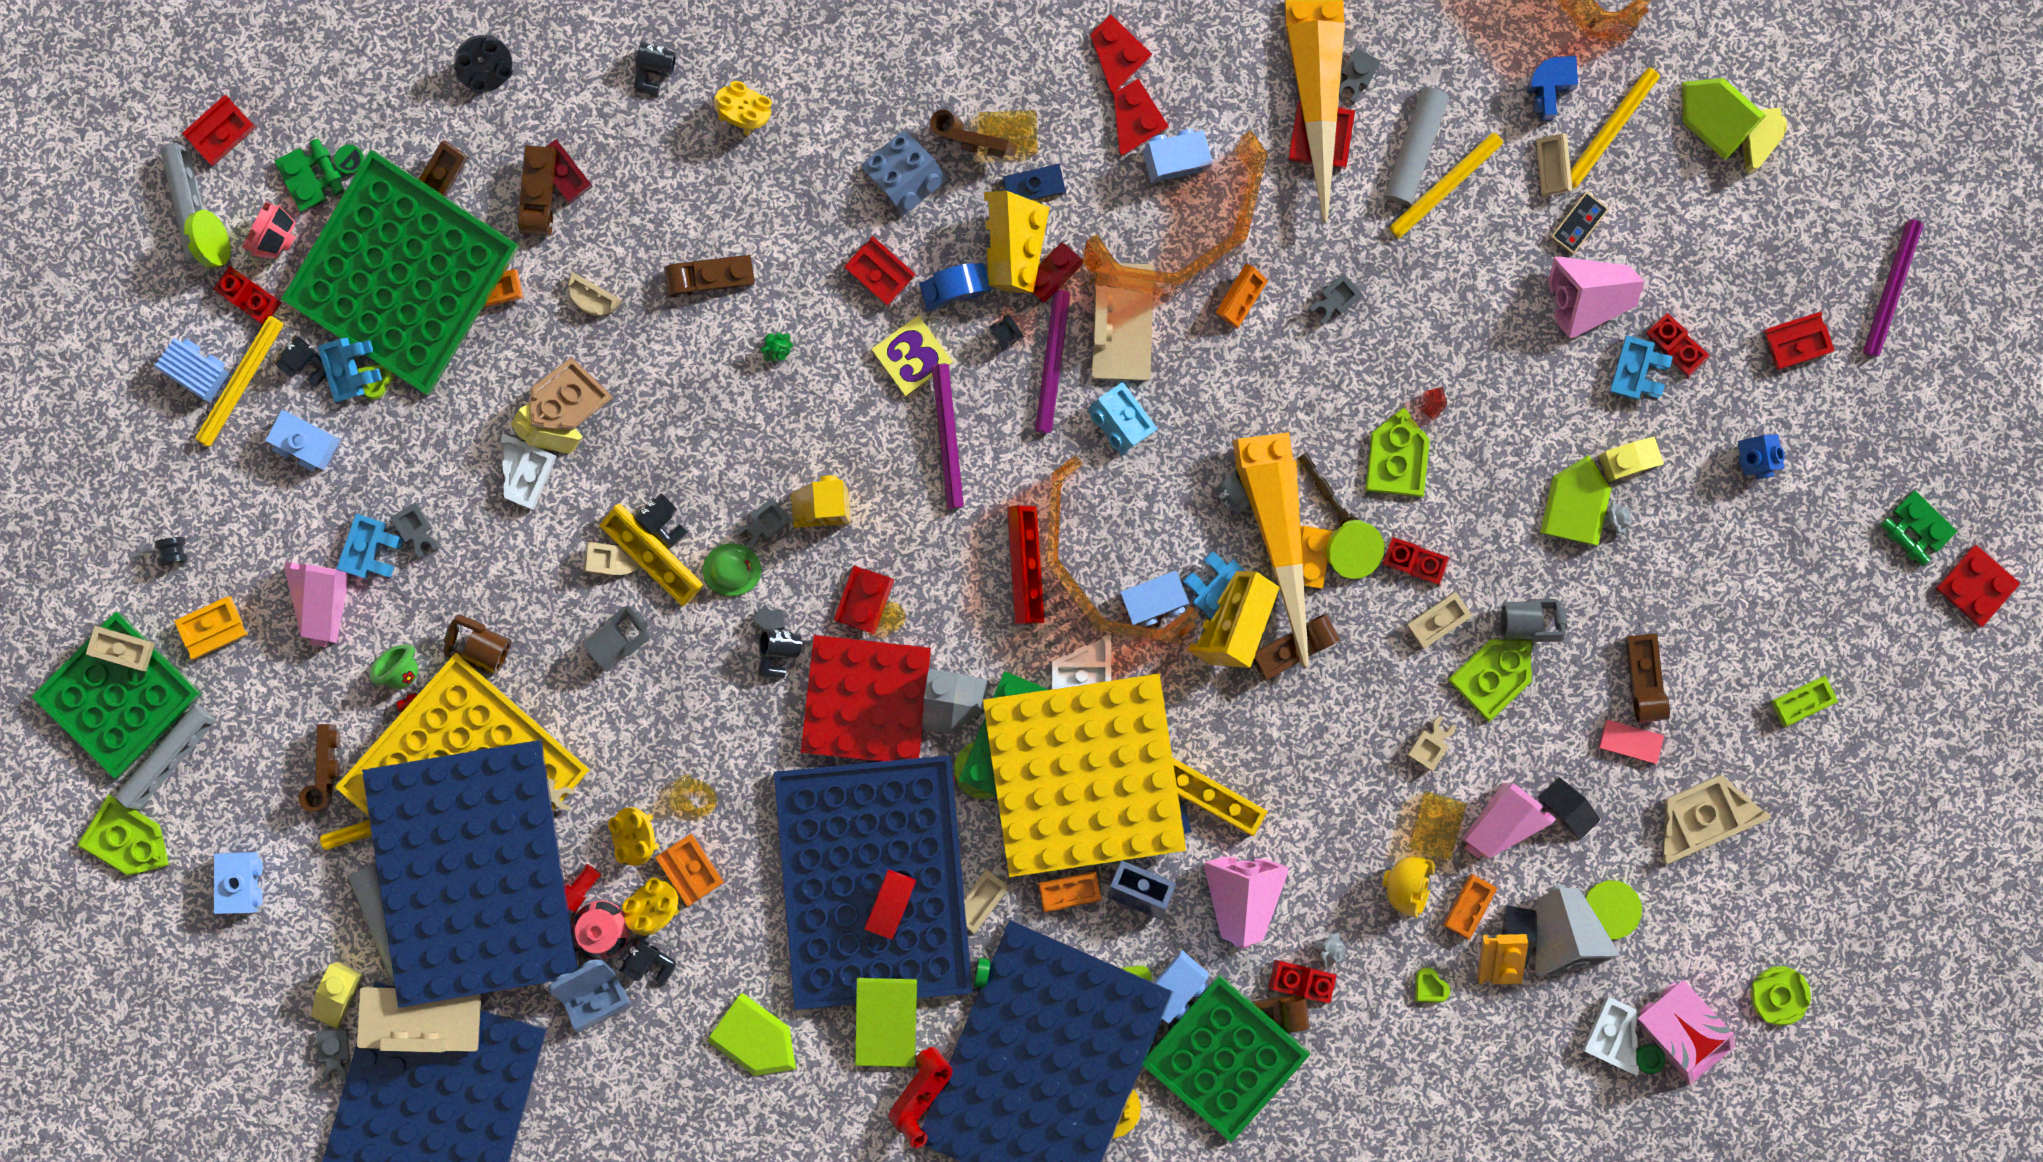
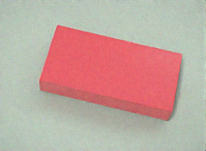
[1598,719,1665,764]

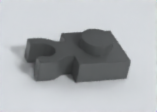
[1339,47,1381,104]
[1308,273,1363,326]
[736,497,791,549]
[390,502,440,559]
[316,1028,350,1083]

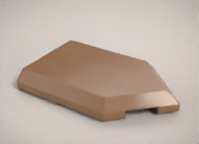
[530,357,613,430]

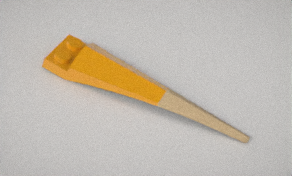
[1284,0,1345,223]
[1232,432,1309,668]

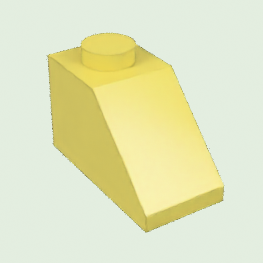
[1742,107,1787,174]
[511,403,583,454]
[1599,437,1664,482]
[311,962,364,1029]

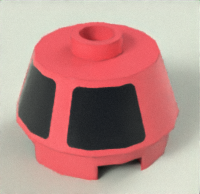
[242,201,296,260]
[571,901,629,960]

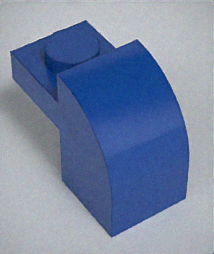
[1527,56,1578,121]
[919,263,992,311]

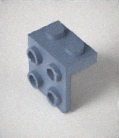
[862,131,947,217]
[548,960,631,1033]

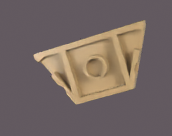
[1663,775,1771,864]

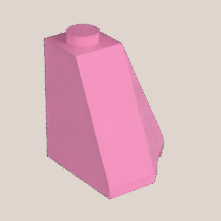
[1548,257,1644,338]
[284,562,350,647]
[1461,783,1556,859]
[1204,857,1289,948]

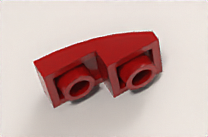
[213,266,282,325]
[1646,313,1710,378]
[1383,537,1450,586]
[864,869,916,940]
[1268,959,1337,1003]

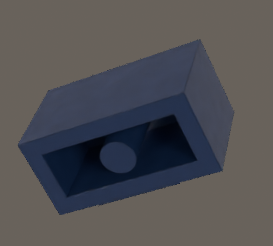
[1107,860,1177,920]

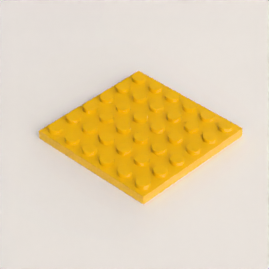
[335,653,590,817]
[983,673,1186,877]

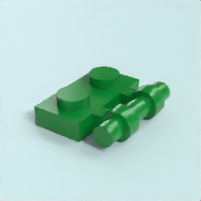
[274,139,345,213]
[1880,490,1958,567]

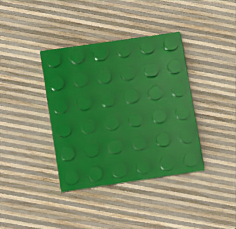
[281,150,520,395]

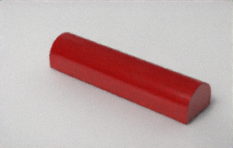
[1007,505,1045,625]

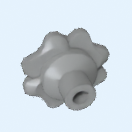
[1602,501,1632,535]
[1313,933,1345,968]

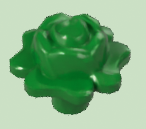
[760,332,794,362]

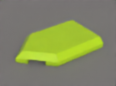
[1682,78,1767,160]
[1365,407,1430,498]
[1540,455,1611,546]
[1448,639,1532,722]
[77,794,169,876]
[707,993,796,1076]

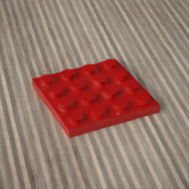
[800,635,931,761]

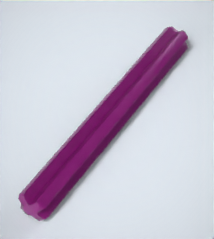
[1863,219,1924,358]
[1035,290,1071,434]
[932,363,964,509]

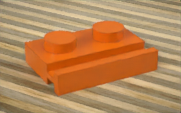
[655,833,725,907]

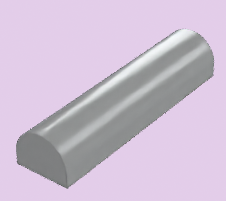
[1383,87,1449,207]
[160,143,203,263]
[115,704,216,810]
[348,865,395,986]

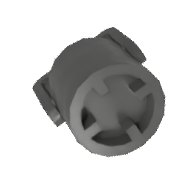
[1501,599,1567,642]
[583,606,651,672]

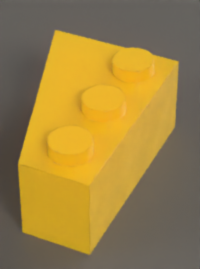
[984,191,1050,293]
[791,475,851,528]
[1187,571,1280,668]

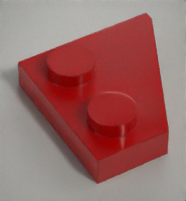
[1090,14,1152,95]
[1114,78,1169,158]

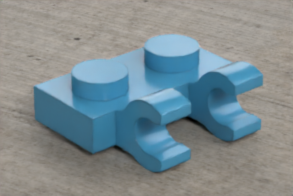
[1609,335,1673,400]
[318,337,382,403]
[336,513,404,579]
[1183,551,1246,619]

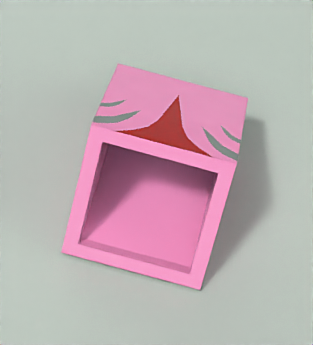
[1638,980,1735,1085]

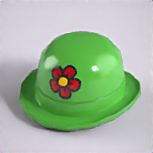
[702,543,762,596]
[369,644,419,690]

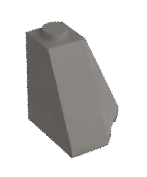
[922,669,989,734]
[1535,884,1619,976]

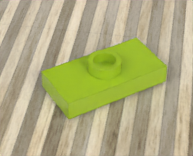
[1770,675,1839,727]

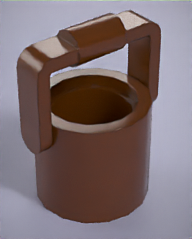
[443,615,512,674]

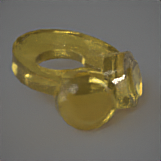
[669,774,718,816]

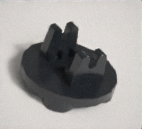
[453,35,513,93]

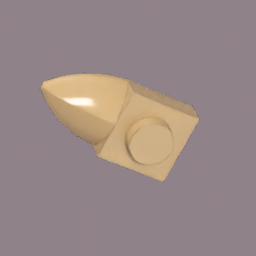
[583,542,642,576]

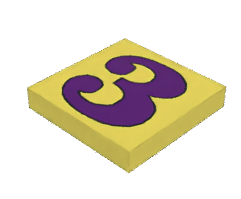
[871,315,953,397]

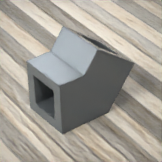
[753,605,786,630]

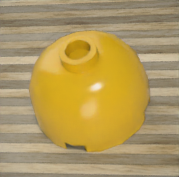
[1382,856,1435,918]

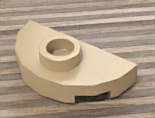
[568,272,623,316]

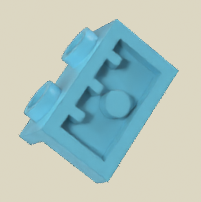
[1088,382,1158,456]

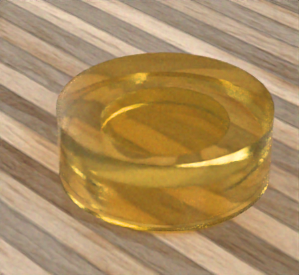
[878,602,906,632]

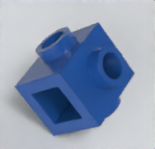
[1738,434,1785,480]

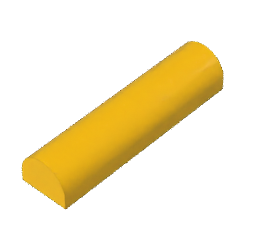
[599,503,704,607]
[1172,757,1268,837]

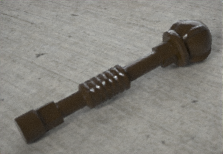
[1297,452,1359,527]

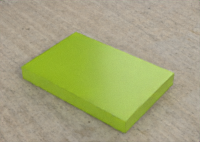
[855,978,917,1067]

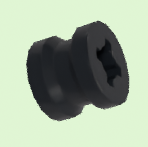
[988,314,1024,351]
[154,537,188,566]

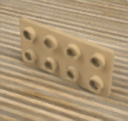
[1092,262,1154,381]
[357,987,481,1052]

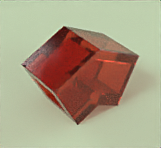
[1420,386,1448,420]

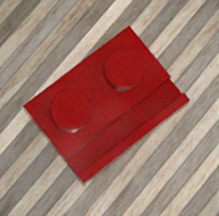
[182,94,257,166]
[844,236,916,307]
[1763,311,1835,371]
[833,565,895,635]

